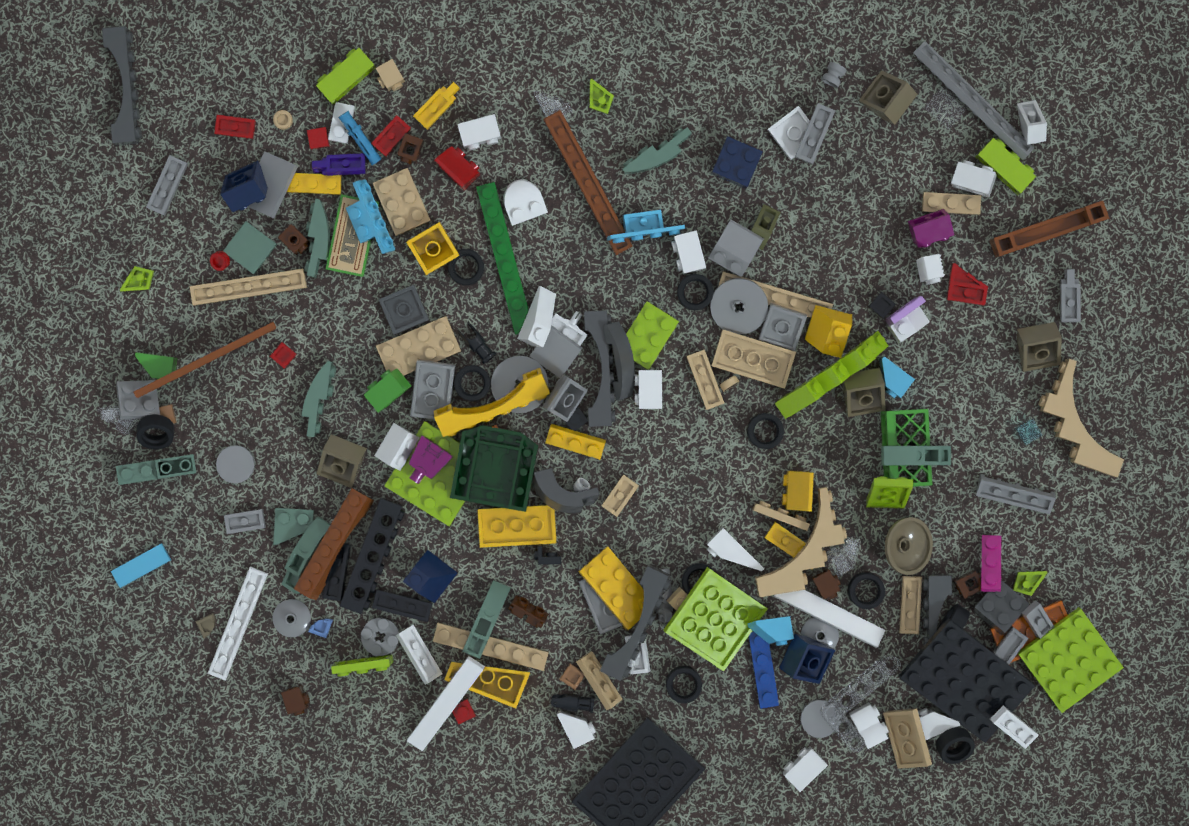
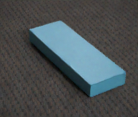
[111,543,171,588]

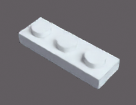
[396,625,442,685]
[990,705,1039,749]

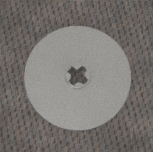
[710,278,768,334]
[491,356,548,413]

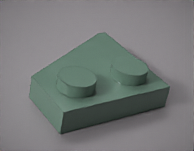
[273,508,314,545]

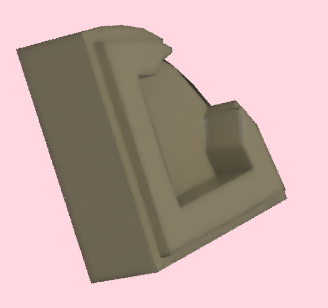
[195,613,215,638]

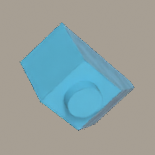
[880,356,915,399]
[748,616,794,646]

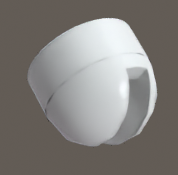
[573,478,590,492]

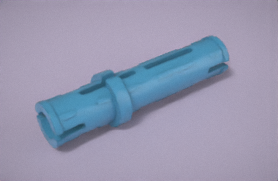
[338,111,382,165]

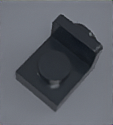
[534,545,562,565]

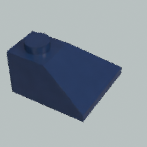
[403,550,458,603]

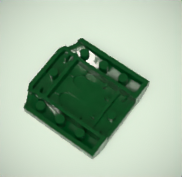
[450,425,538,512]

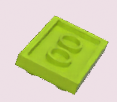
[626,302,679,370]
[866,476,913,509]
[331,654,393,677]

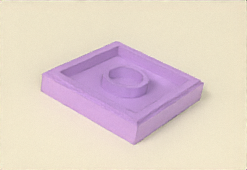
[885,296,926,326]

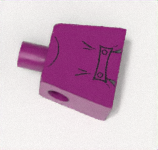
[409,435,453,484]

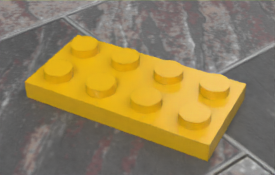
[478,505,557,548]
[578,547,644,630]

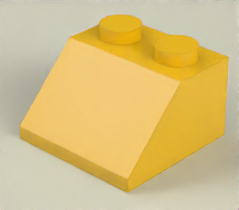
[406,221,459,275]
[805,305,852,358]
[782,471,814,512]

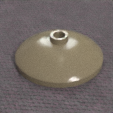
[885,517,933,575]

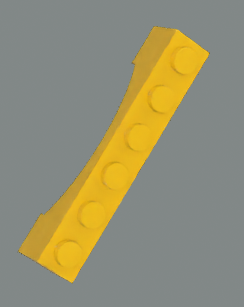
[433,368,550,437]

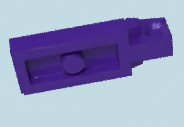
[312,153,366,176]

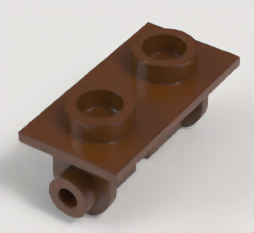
[508,595,549,628]

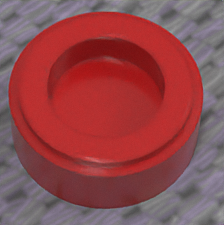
[210,251,230,271]

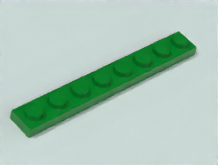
[476,182,529,335]

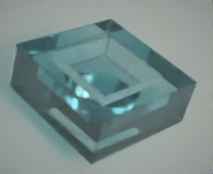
[1015,419,1043,445]

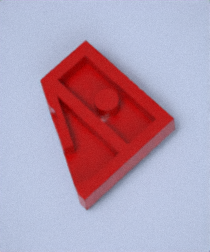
[946,263,988,306]

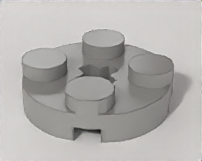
[361,617,399,656]

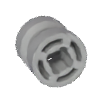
[821,62,847,88]

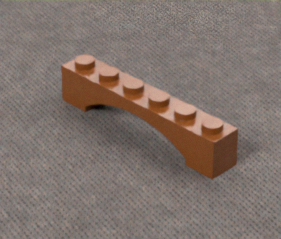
[989,201,1109,258]
[294,488,374,600]

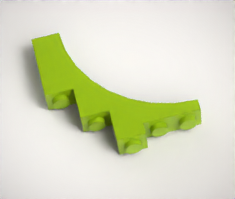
[775,331,889,419]

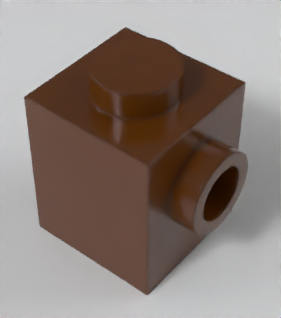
[278,224,310,255]
[811,569,841,600]
[281,685,310,716]

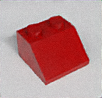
[434,146,480,191]

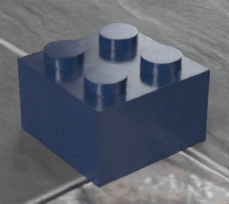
[711,136,763,189]

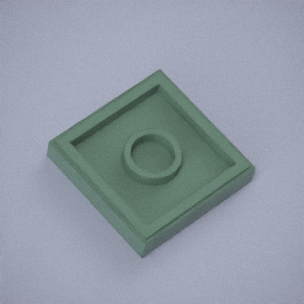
[223,221,277,275]

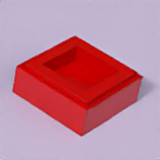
[307,127,330,150]
[270,342,297,369]

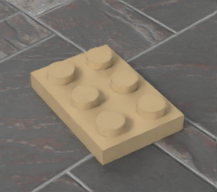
[373,168,431,236]
[883,708,932,769]

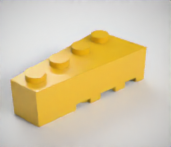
[444,662,530,709]

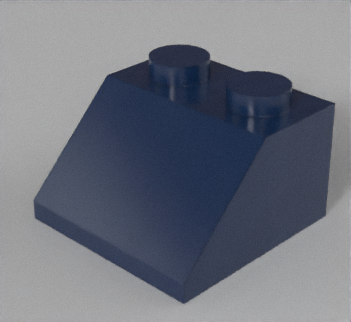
[220,160,268,212]
[779,634,835,684]

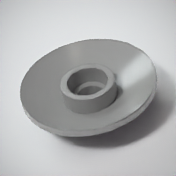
[273,599,311,637]
[801,617,839,649]

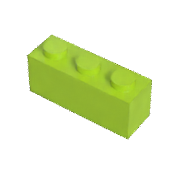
[316,48,376,105]
[975,138,1036,195]

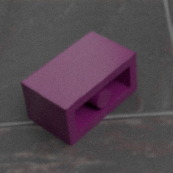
[908,209,955,248]

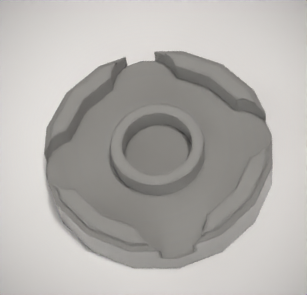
[216,445,255,484]
[800,699,839,738]

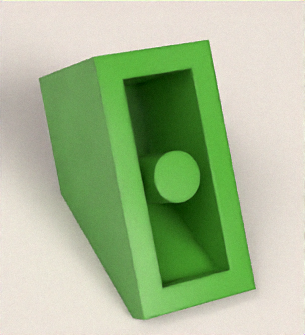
[135,353,177,384]

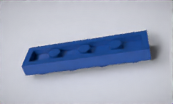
[749,631,779,709]

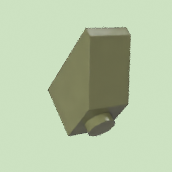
[751,204,781,250]

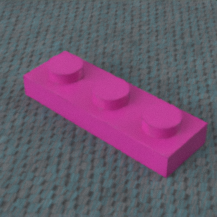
[981,535,1001,592]

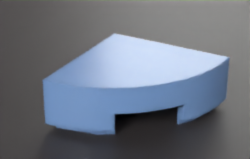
[308,619,333,638]

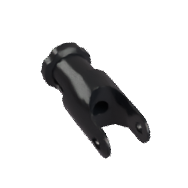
[457,322,497,364]
[551,694,595,713]

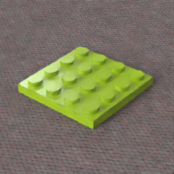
[385,421,465,526]
[663,567,768,671]
[1017,607,1124,713]

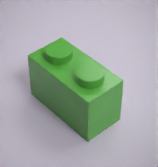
[364,368,411,413]

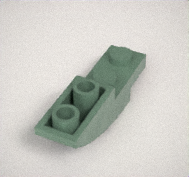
[622,127,692,174]
[305,199,330,278]
[301,361,336,437]
[881,446,951,465]
[116,454,196,485]
[281,517,331,594]
[462,580,511,659]

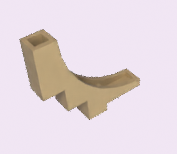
[1038,359,1124,477]
[755,487,847,597]

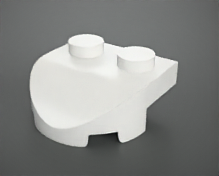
[503,179,548,226]

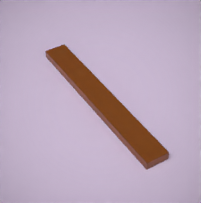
[543,110,633,255]
[133,322,277,398]

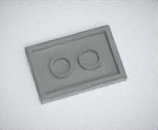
[248,151,298,219]
[410,359,455,420]
[579,579,623,635]

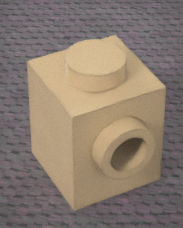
[376,59,405,91]

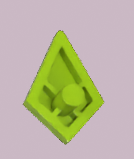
[590,79,614,114]
[120,266,154,292]
[1013,571,1047,596]

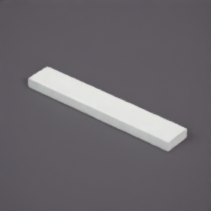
[207,566,268,680]
[774,590,885,648]
[407,656,485,751]

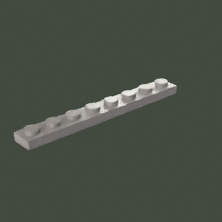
[913,41,1034,160]

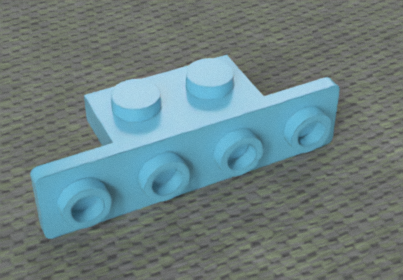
[346,180,395,254]
[607,210,685,243]

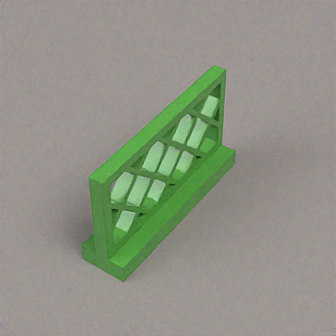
[881,409,932,487]

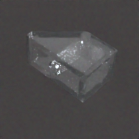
[533,90,573,121]

